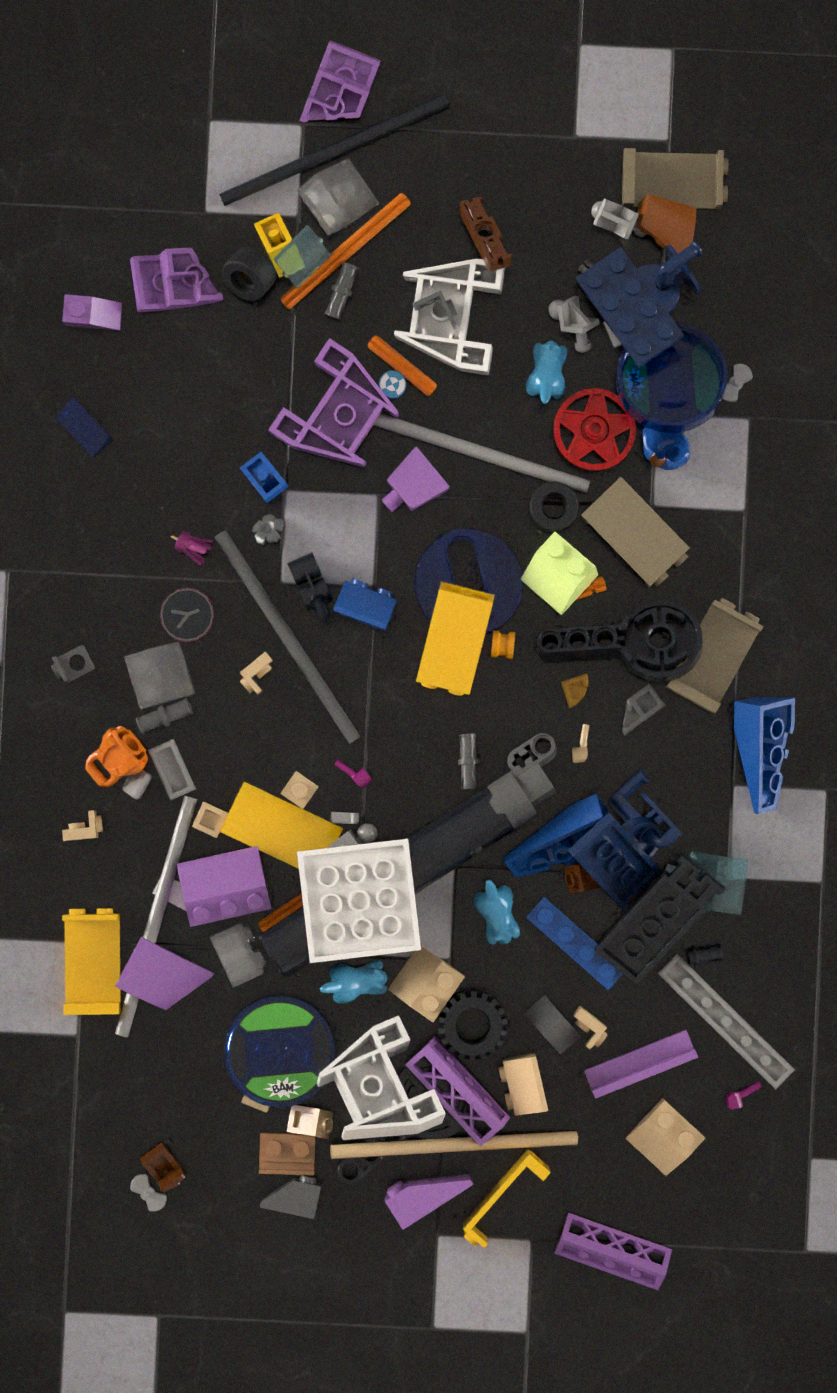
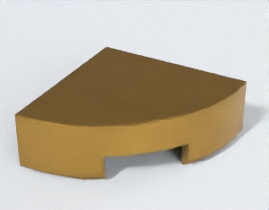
[561,674,588,708]

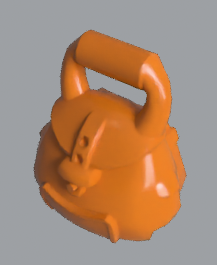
[85,726,148,787]

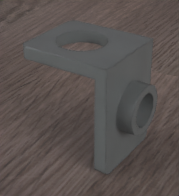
[412,291,458,329]
[51,645,95,683]

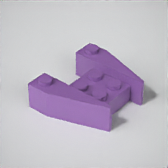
[268,338,399,468]

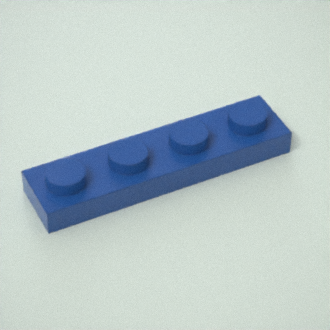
[526,897,623,990]

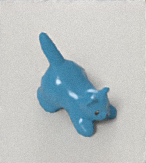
[526,340,567,404]
[473,880,521,945]
[320,960,388,1004]

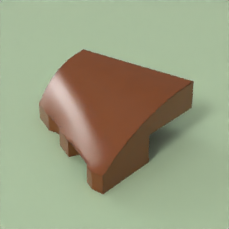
[637,194,697,253]

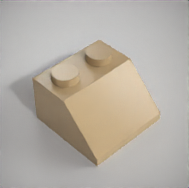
[388,945,465,1022]
[498,1052,548,1116]
[626,1098,705,1176]

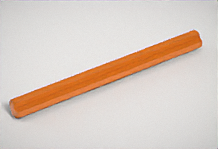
[280,193,410,309]

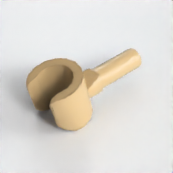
[572,724,590,763]

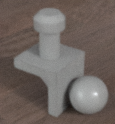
[591,199,646,239]
[548,296,599,353]
[327,823,378,848]

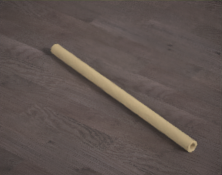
[330,1131,578,1159]

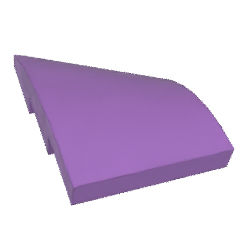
[299,40,381,122]
[130,248,223,312]
[115,937,214,1010]

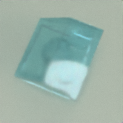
[690,852,748,915]

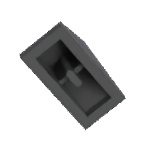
[524,995,581,1055]

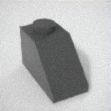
[260,1175,322,1219]

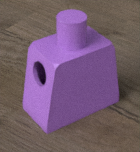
[382,446,450,512]

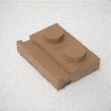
[259,1132,316,1175]

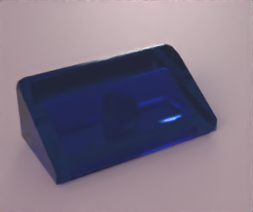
[55,397,112,457]

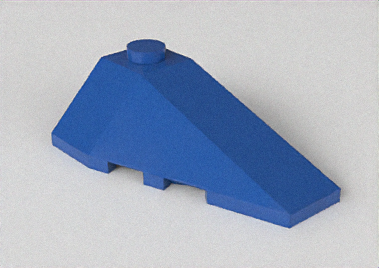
[733,697,795,814]
[503,793,609,877]

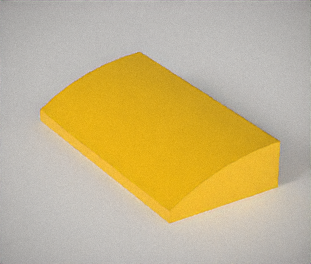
[220,782,344,869]

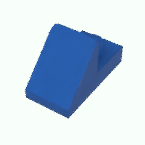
[240,452,289,503]

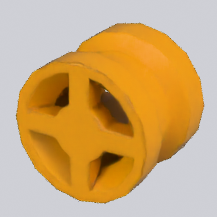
[491,630,515,659]

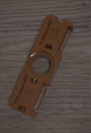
[459,197,512,271]

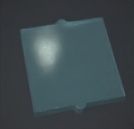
[274,225,331,289]

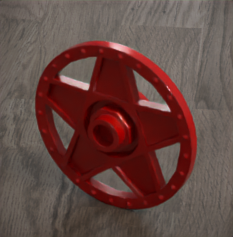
[553,388,636,471]

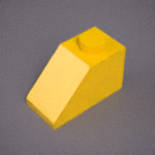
[254,212,304,278]

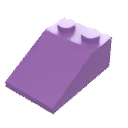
[385,1174,473,1229]

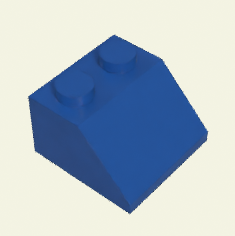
[333,578,397,632]

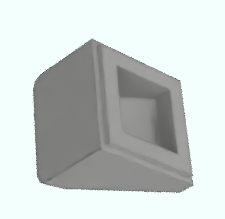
[122,770,152,799]

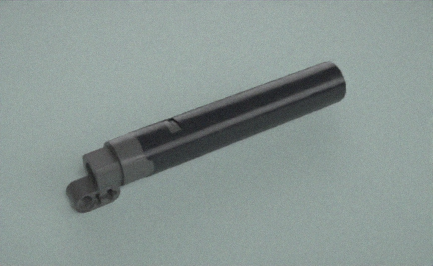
[260,733,557,977]

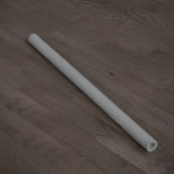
[374,413,590,494]
[115,795,198,1037]

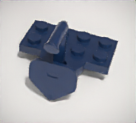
[576,241,702,368]
[568,769,682,909]

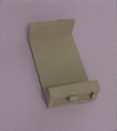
[622,148,728,209]
[580,477,689,588]
[666,598,764,714]

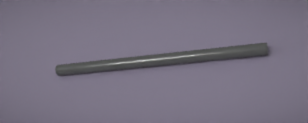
[214,530,361,744]

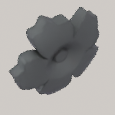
[252,514,285,546]

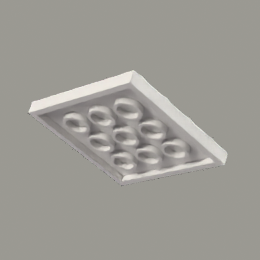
[297,839,421,963]

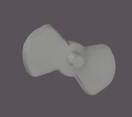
[719,364,753,402]
[130,1174,167,1211]

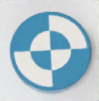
[379,371,406,399]

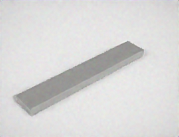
[658,953,795,1089]

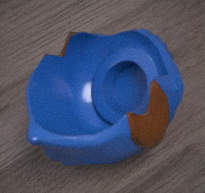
[642,426,690,470]

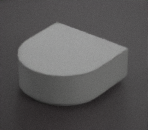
[330,812,359,824]

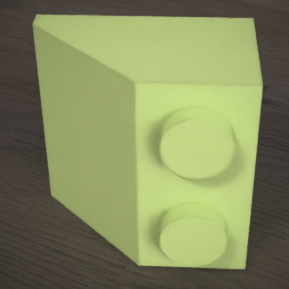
[521,532,598,615]

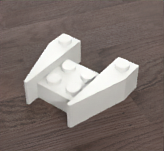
[394,259,505,376]
[317,1016,446,1140]

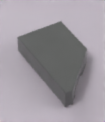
[622,683,666,736]

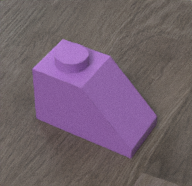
[62,294,123,331]

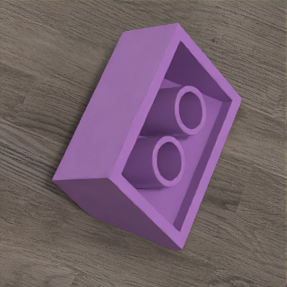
[177,846,272,927]

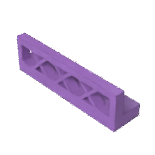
[584,1029,698,1099]
[405,1036,510,1147]
[554,1213,672,1290]

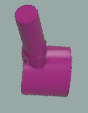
[334,760,372,787]
[726,1082,762,1110]

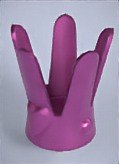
[171,530,214,566]

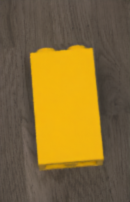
[416,581,495,696]
[62,908,121,1015]
[463,1149,551,1248]

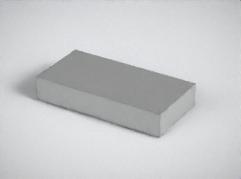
[148,739,196,800]

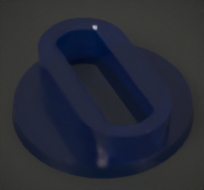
[414,529,523,635]

